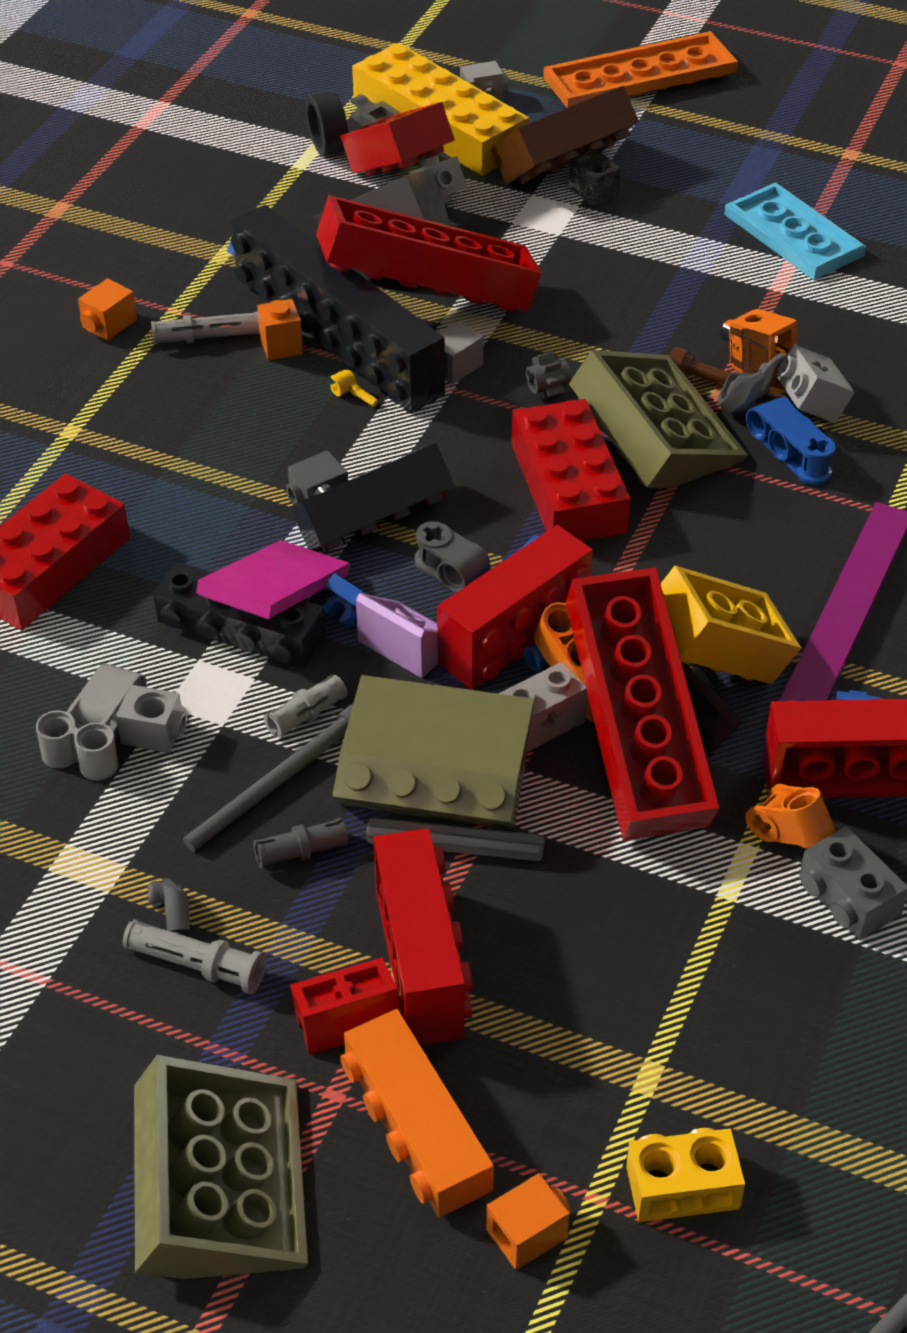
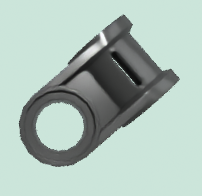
[414,521,491,593]

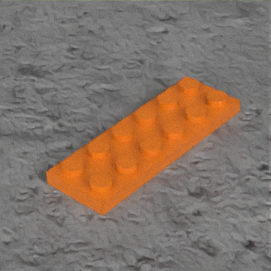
[543,31,738,108]

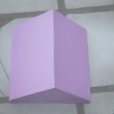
[356,593,438,678]

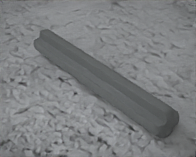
[366,817,545,861]

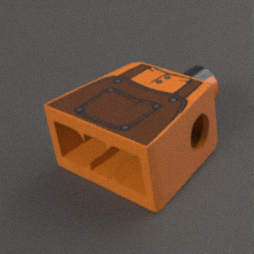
[720,309,797,389]

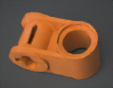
[745,784,836,848]

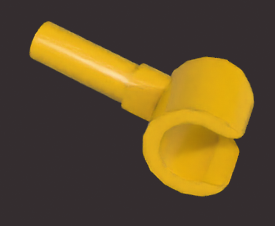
[330,370,378,407]

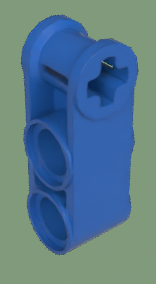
[746,397,836,486]

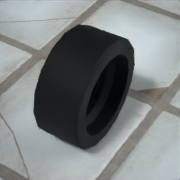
[305,90,349,156]

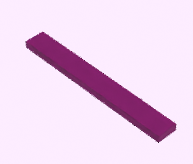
[779,502,907,701]

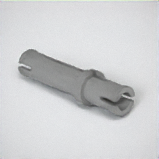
[151,311,260,344]

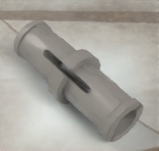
[264,674,347,738]

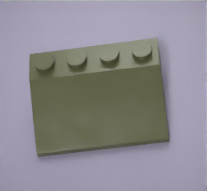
[569,350,748,488]
[332,675,535,830]
[134,1055,308,1279]

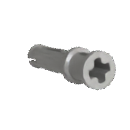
[123,919,266,994]

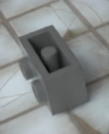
[799,826,907,940]

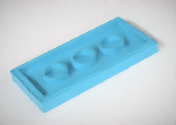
[724,183,866,280]

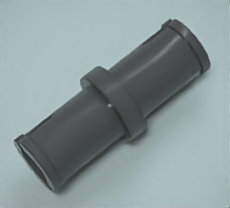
[253,818,349,869]

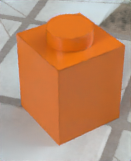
[78,278,137,341]
[257,299,303,361]
[486,1173,571,1270]

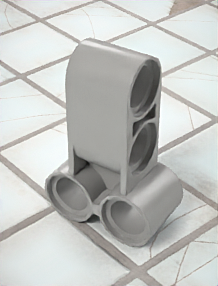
[36,663,147,781]

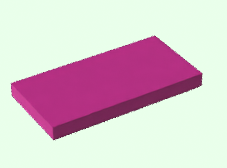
[196,540,350,619]

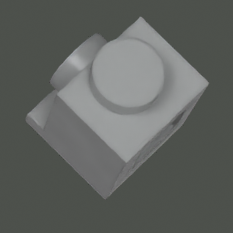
[460,61,509,101]

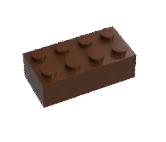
[491,86,639,185]

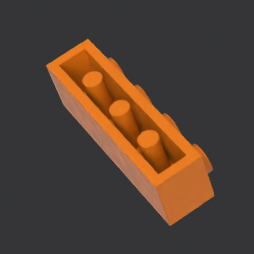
[340,1009,494,1218]

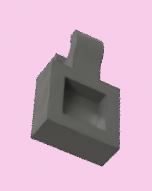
[351,94,400,126]

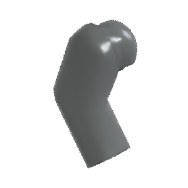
[148,878,190,935]

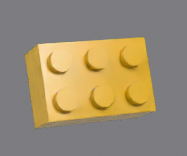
[661,565,801,684]

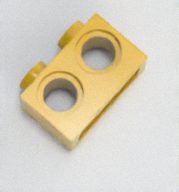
[626,1128,745,1223]

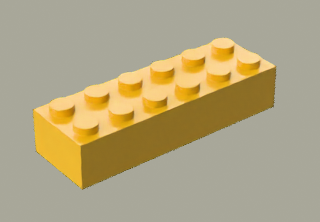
[352,43,529,176]

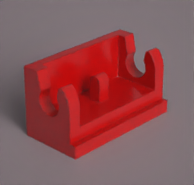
[290,957,400,1055]

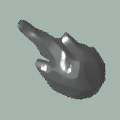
[718,353,789,417]

